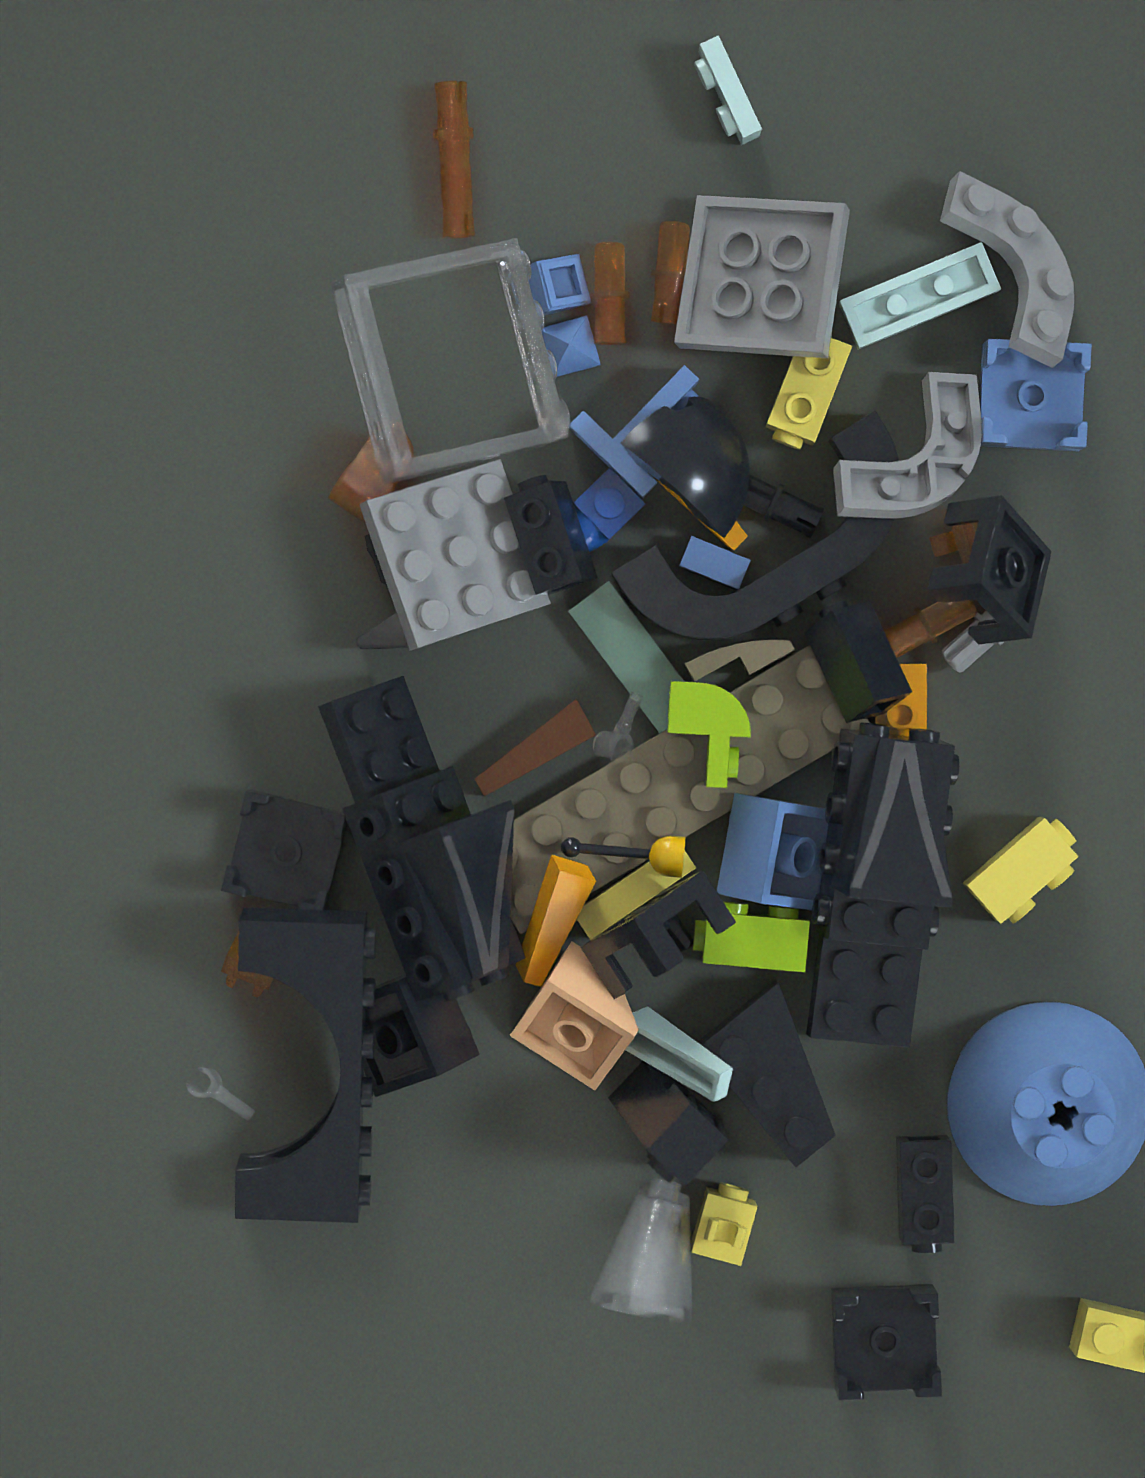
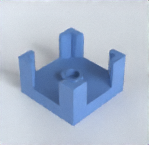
[979,339,1092,451]

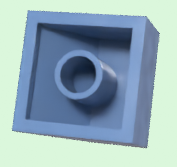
[717,793,828,910]

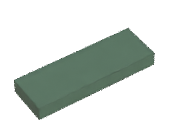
[568,581,684,734]

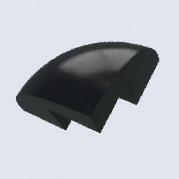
[621,397,750,538]

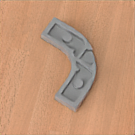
[940,171,1074,368]
[833,372,982,518]

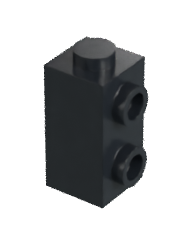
[504,475,598,595]
[804,600,912,723]
[896,1135,955,1253]

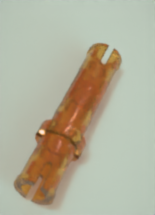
[433,81,475,238]

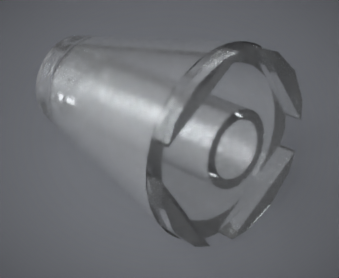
[590,1178,693,1324]

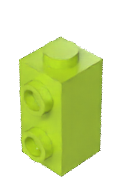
[693,901,810,972]

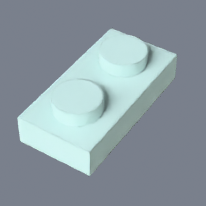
[694,35,762,145]

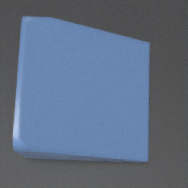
[520,254,592,318]

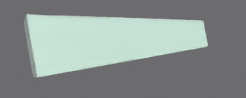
[625,1006,733,1102]

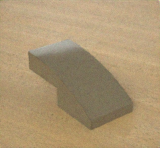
[684,640,795,682]

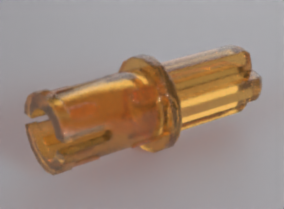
[650,221,690,324]
[590,242,630,345]
[884,600,977,658]

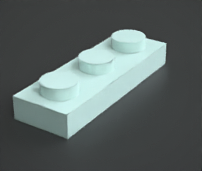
[838,242,1001,350]

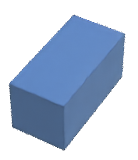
[679,536,751,591]

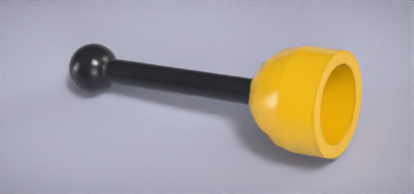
[561,836,685,878]

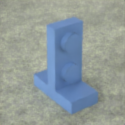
[569,365,699,499]

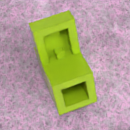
[667,681,751,788]

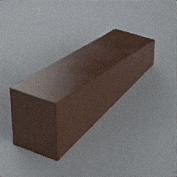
[475,699,596,796]

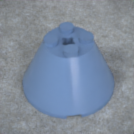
[947,1002,1145,1206]

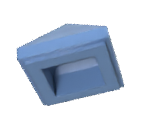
[538,316,601,378]

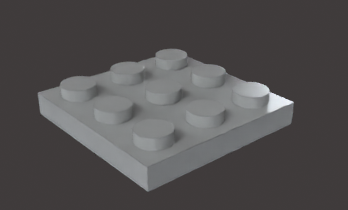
[674,195,850,359]
[359,459,551,651]

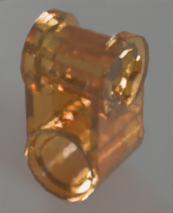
[328,427,414,524]

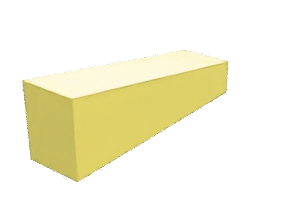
[577,850,696,940]

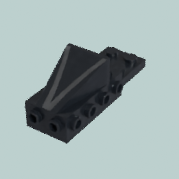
[318,676,526,1002]
[806,722,960,1048]

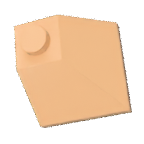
[510,941,639,1091]

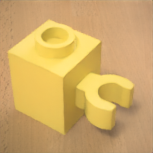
[690,1182,757,1266]

